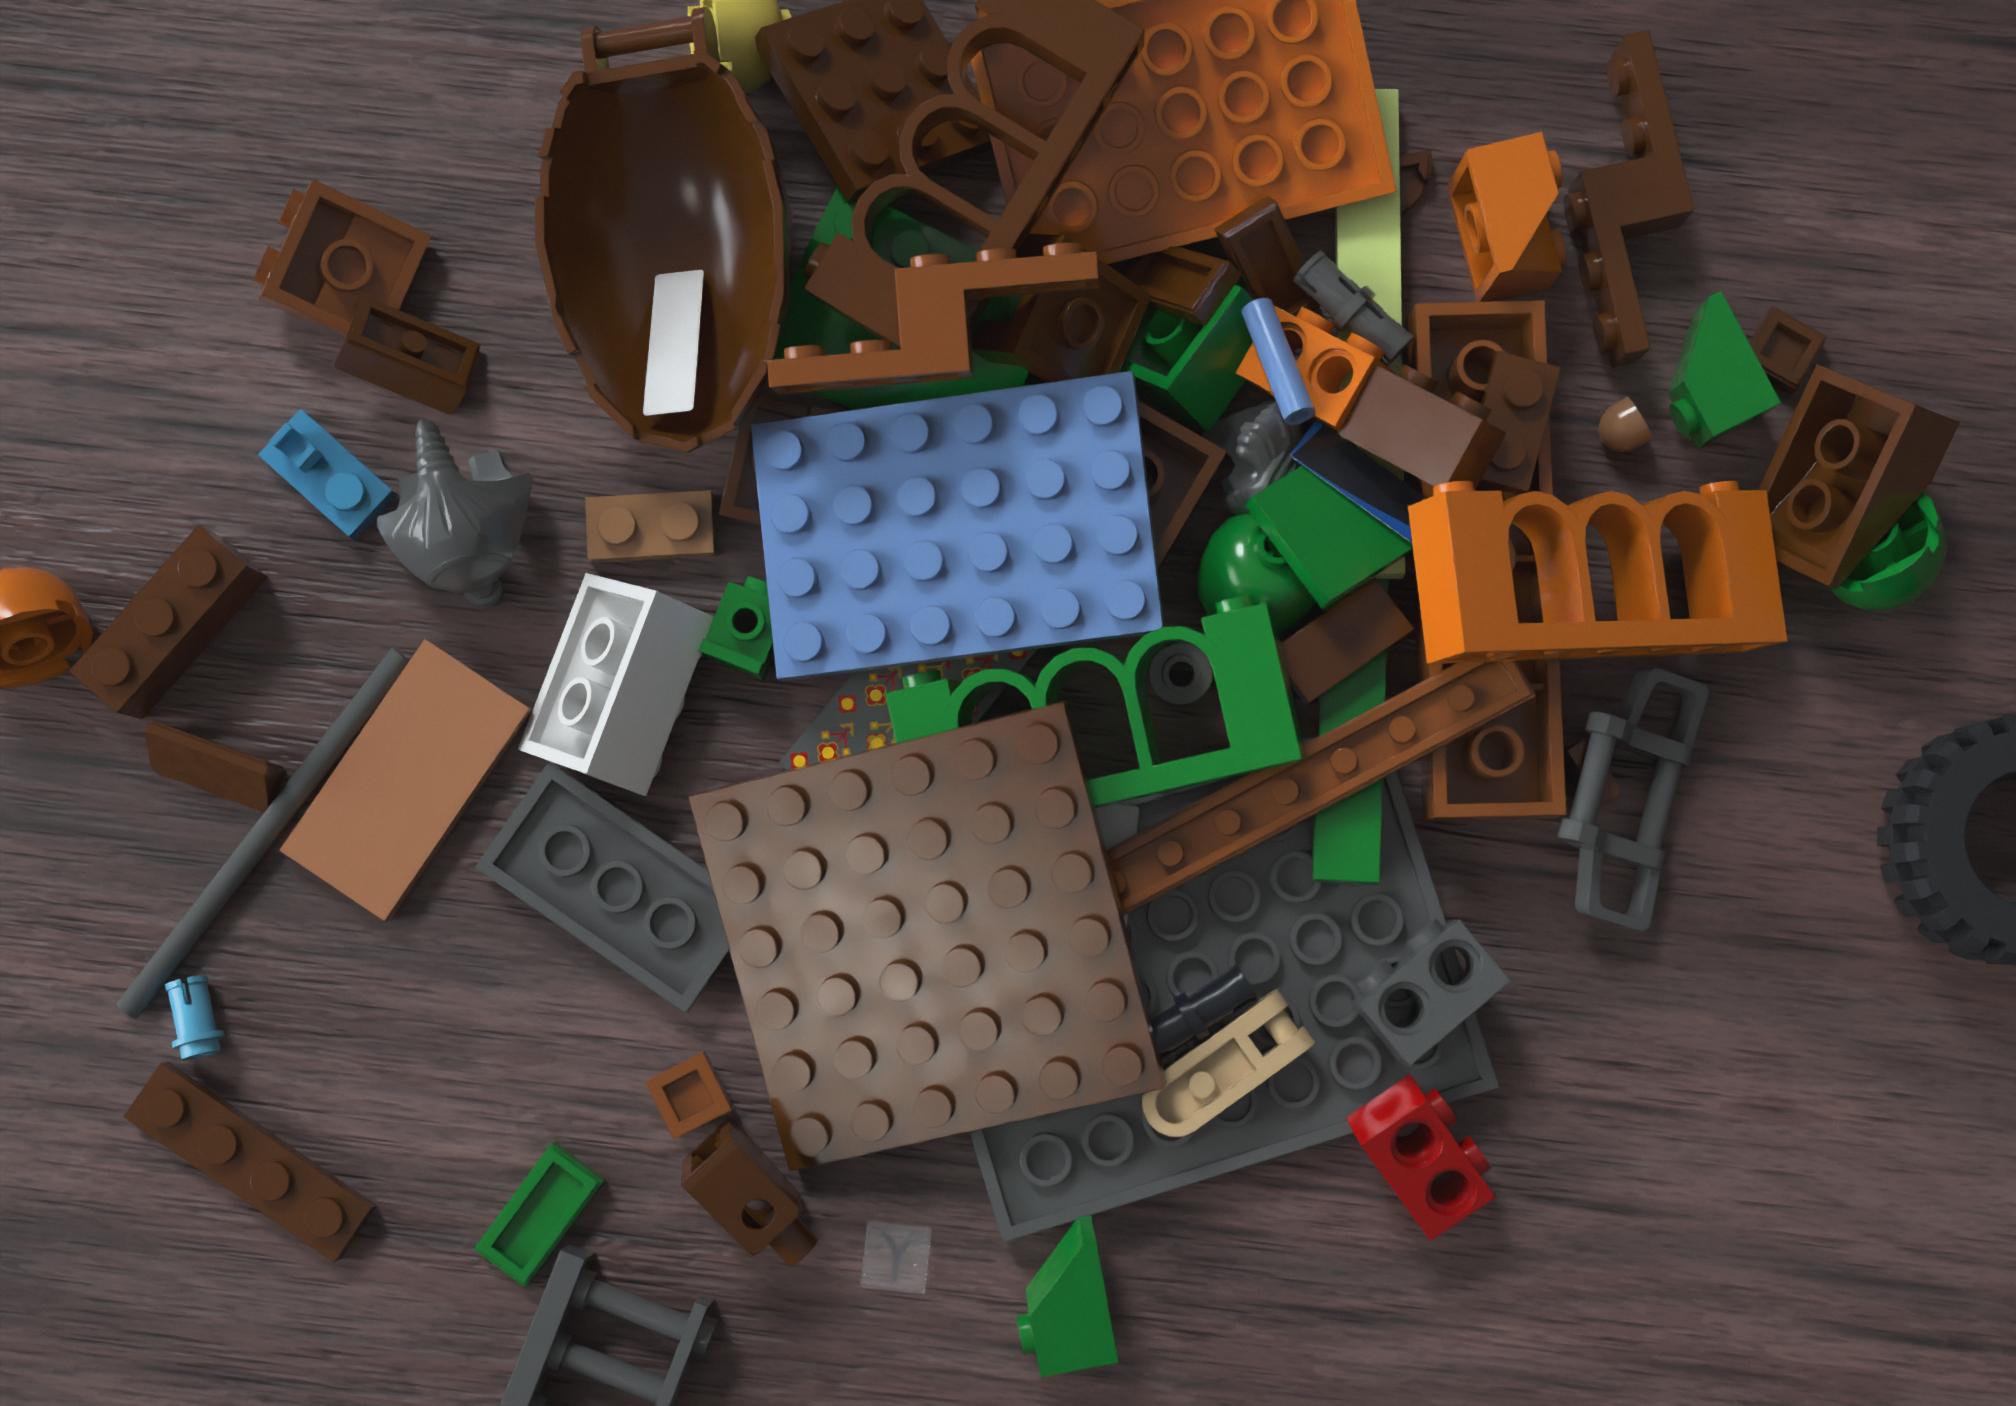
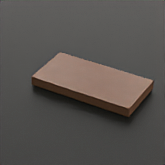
[279,639,533,922]

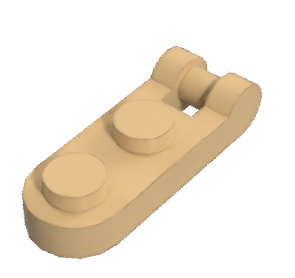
[1142,989,1315,1137]

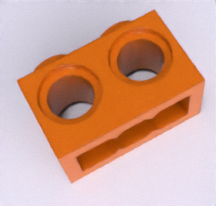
[1236,306,1398,432]

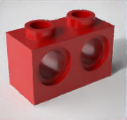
[1346,1074,1496,1241]

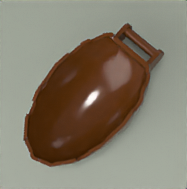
[535,7,793,453]

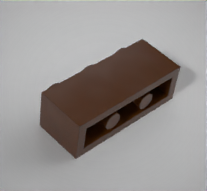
[69,525,268,719]

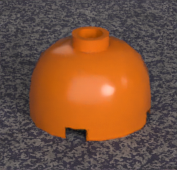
[0,567,93,688]

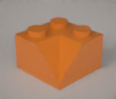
[1446,132,1566,302]

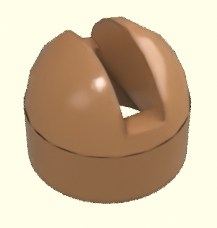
[1598,396,1653,452]

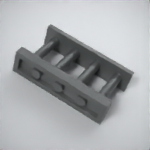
[500,1243,719,1406]

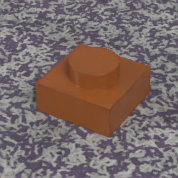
[645,1051,734,1140]

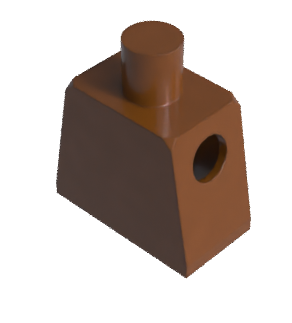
[681,1116,818,1267]

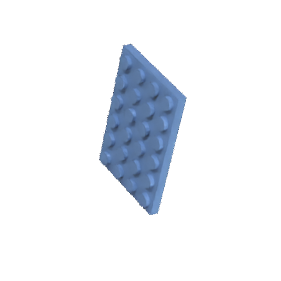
[751,371,1164,681]

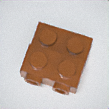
[252,179,432,335]

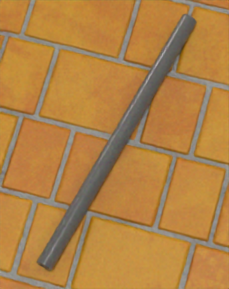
[116,647,410,1019]

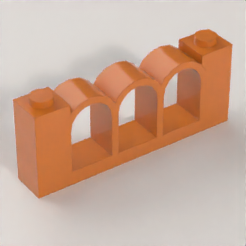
[1408,481,1788,664]

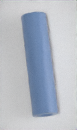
[1242,298,1315,425]

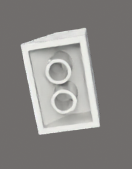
[518,573,714,796]

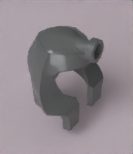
[376,419,533,608]

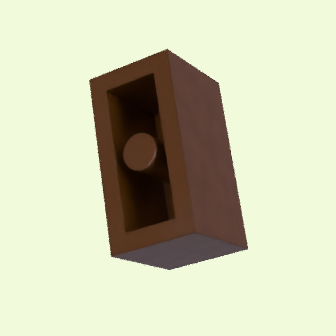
[1338,365,1506,491]

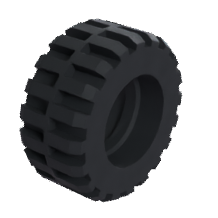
[1877,715,2016,965]

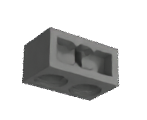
[1351,918,1511,1066]

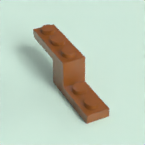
[767,243,1100,394]

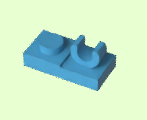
[258,409,398,540]

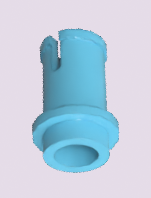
[165,975,225,1061]

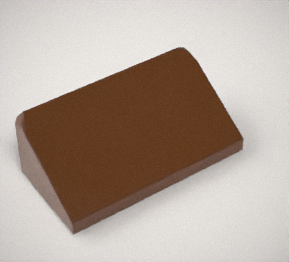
[334,295,481,414]
[145,721,286,812]

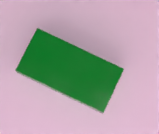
[474,1142,606,1288]

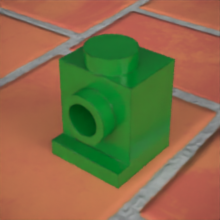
[698,576,774,681]

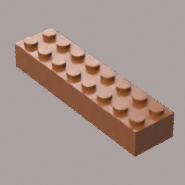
[1405,300,1566,822]

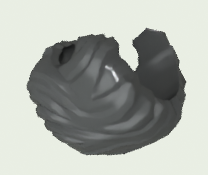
[1199,399,1305,515]

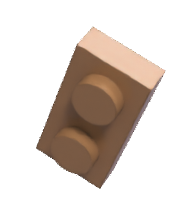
[585,490,717,563]

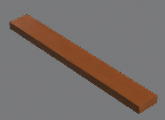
[1106,661,1536,917]

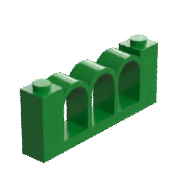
[885,595,1307,808]

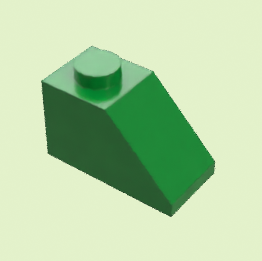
[1668,291,1781,449]
[1016,1215,1119,1377]

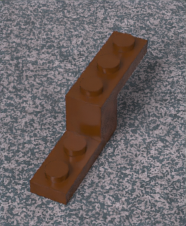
[1564,30,1694,368]

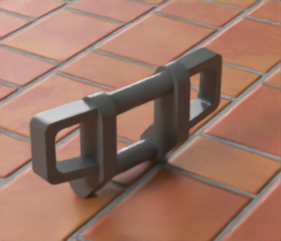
[1557,668,1709,931]

